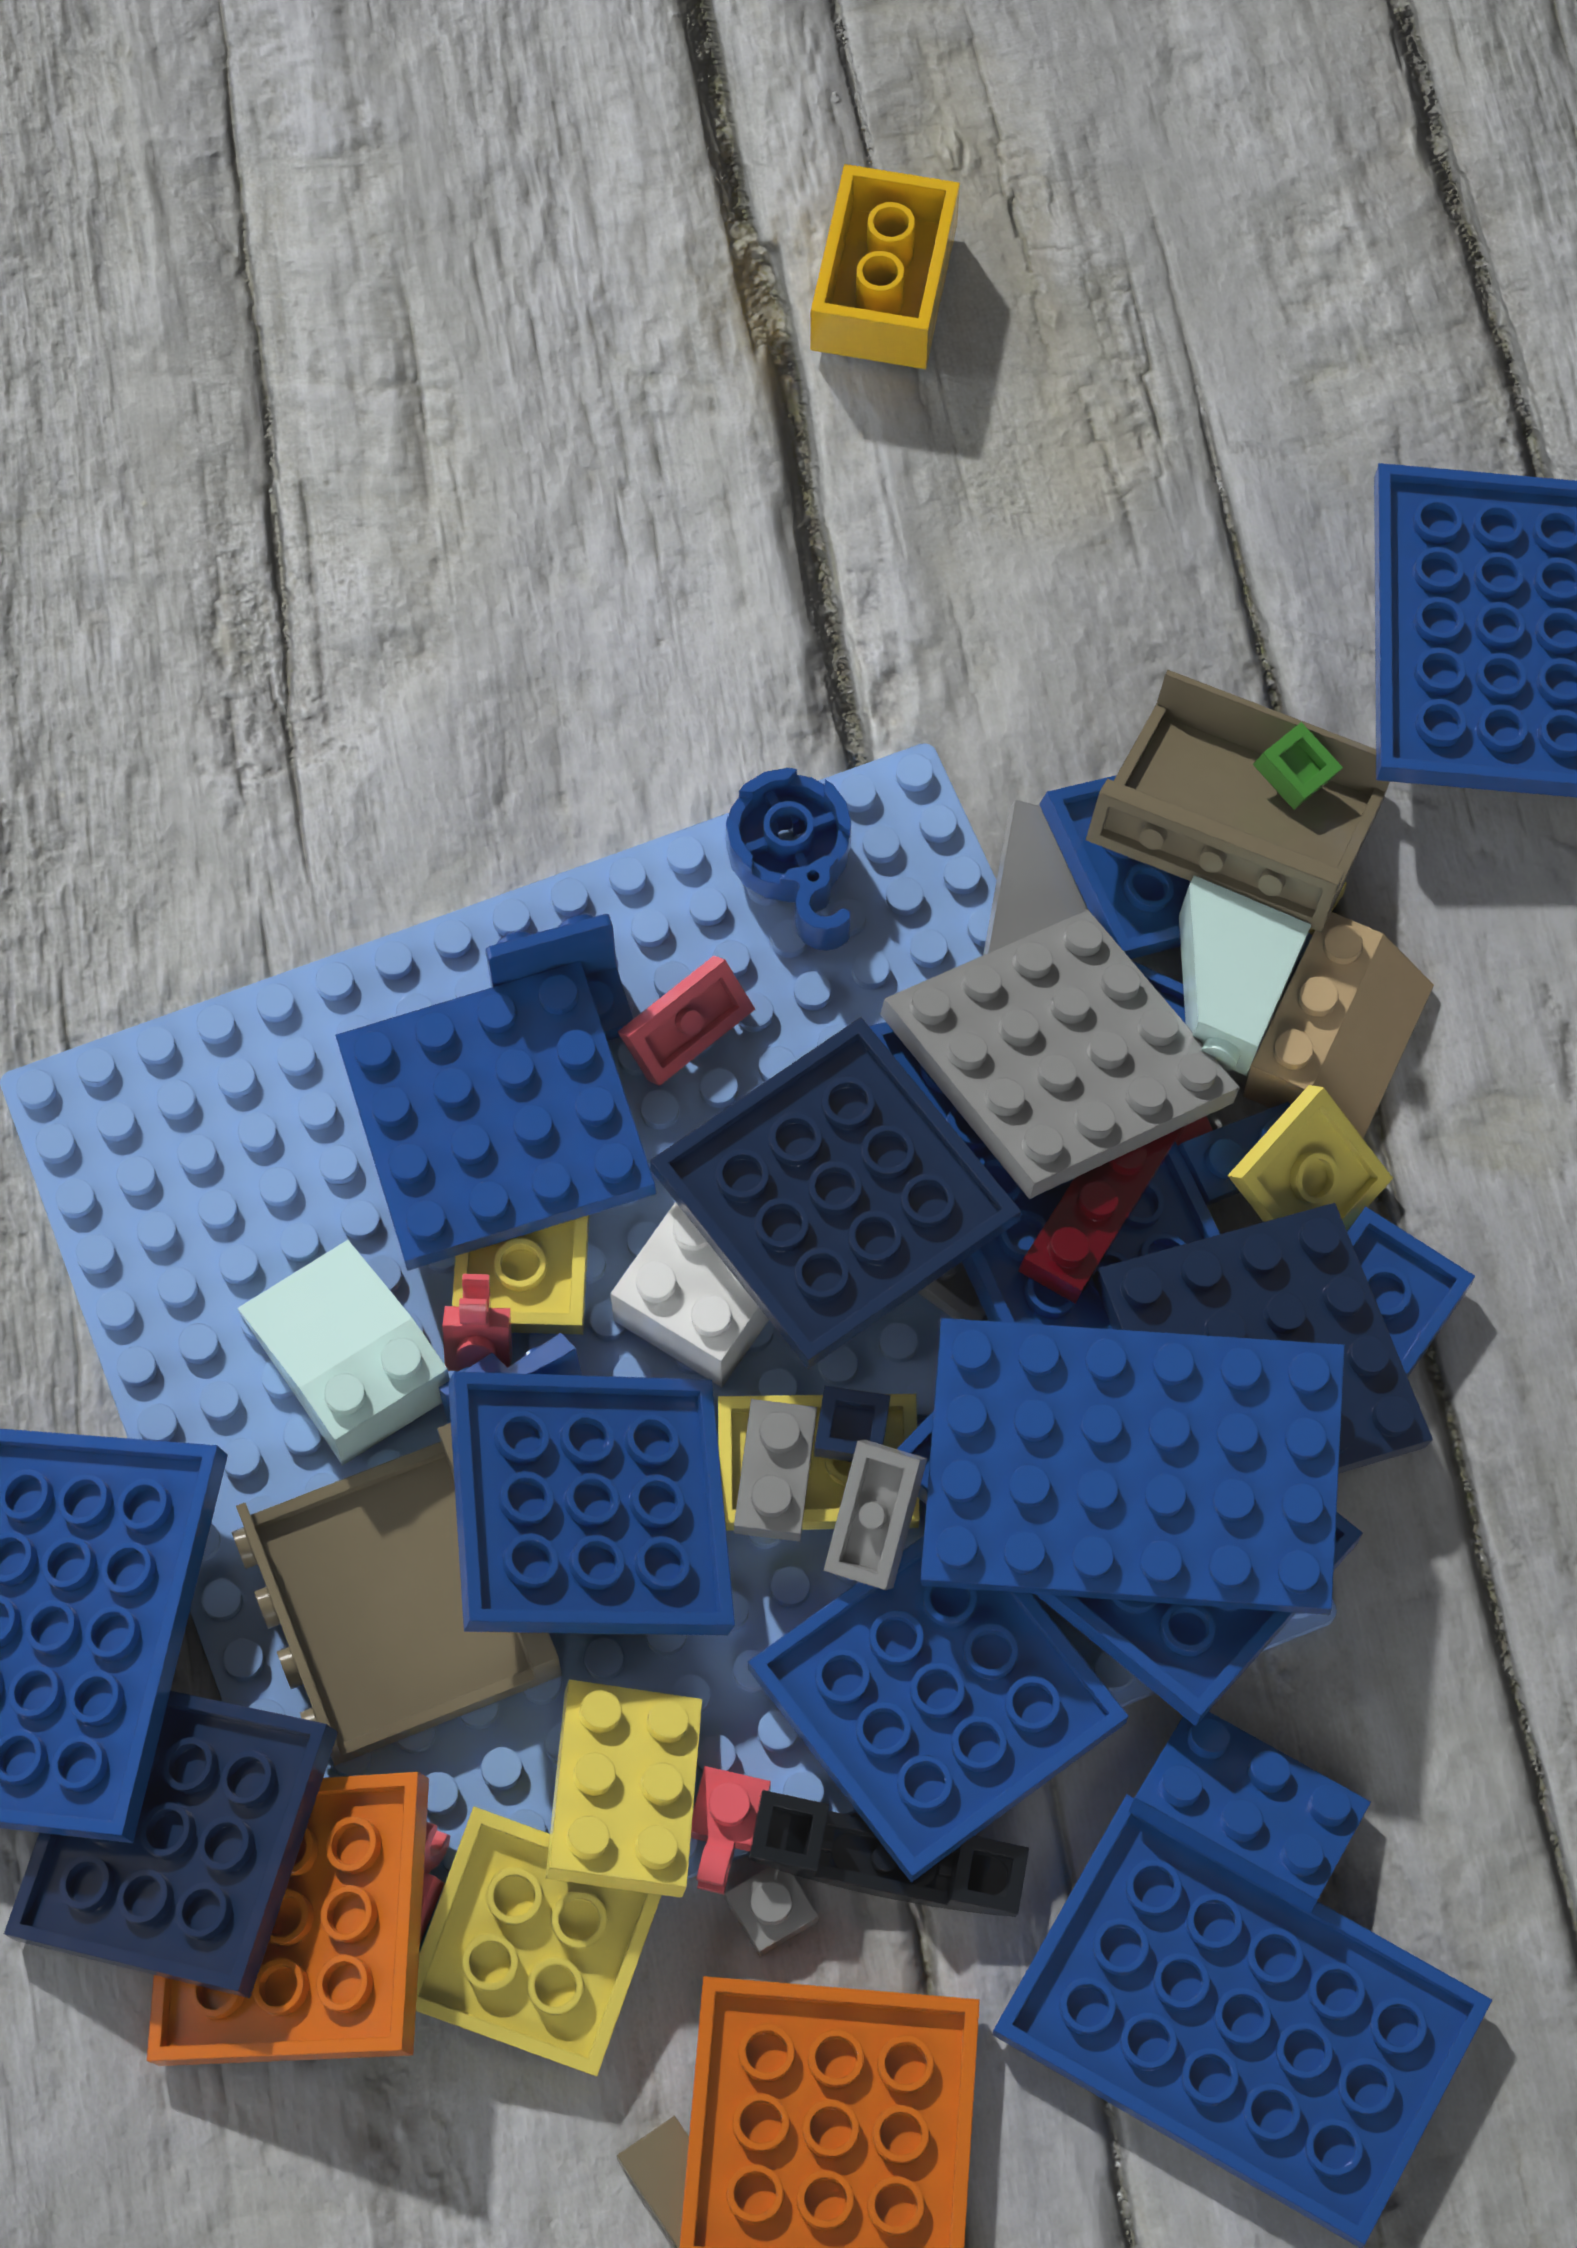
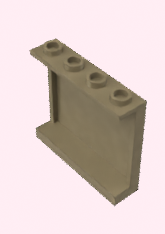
[1086,670,1390,932]
[231,1423,562,1766]

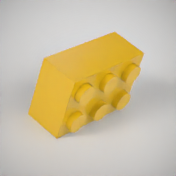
[810,164,960,369]

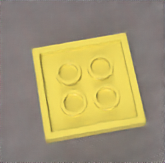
[416,1806,662,2077]

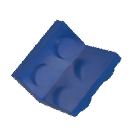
[485,914,633,1041]

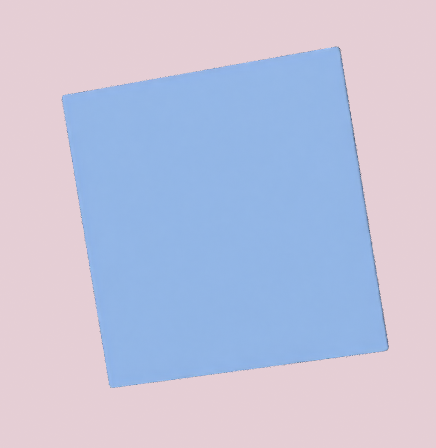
[0,743,1337,1953]

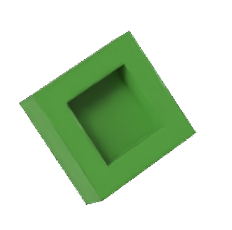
[1253,722,1343,810]

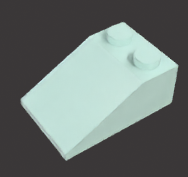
[238,1240,450,1466]

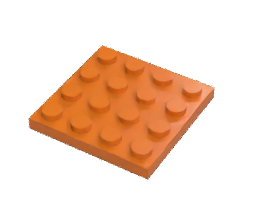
[147,1772,429,2066]
[679,1976,980,2248]

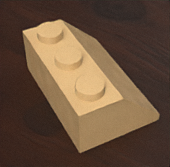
[1243,912,1434,1139]

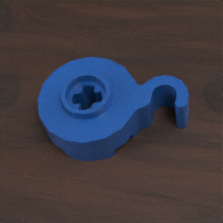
[726,768,851,951]

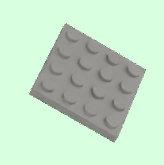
[880,910,1239,1199]

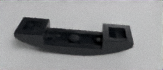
[748,1790,1029,1917]

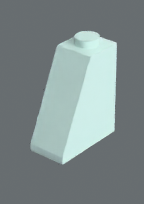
[1179,875,1312,1076]

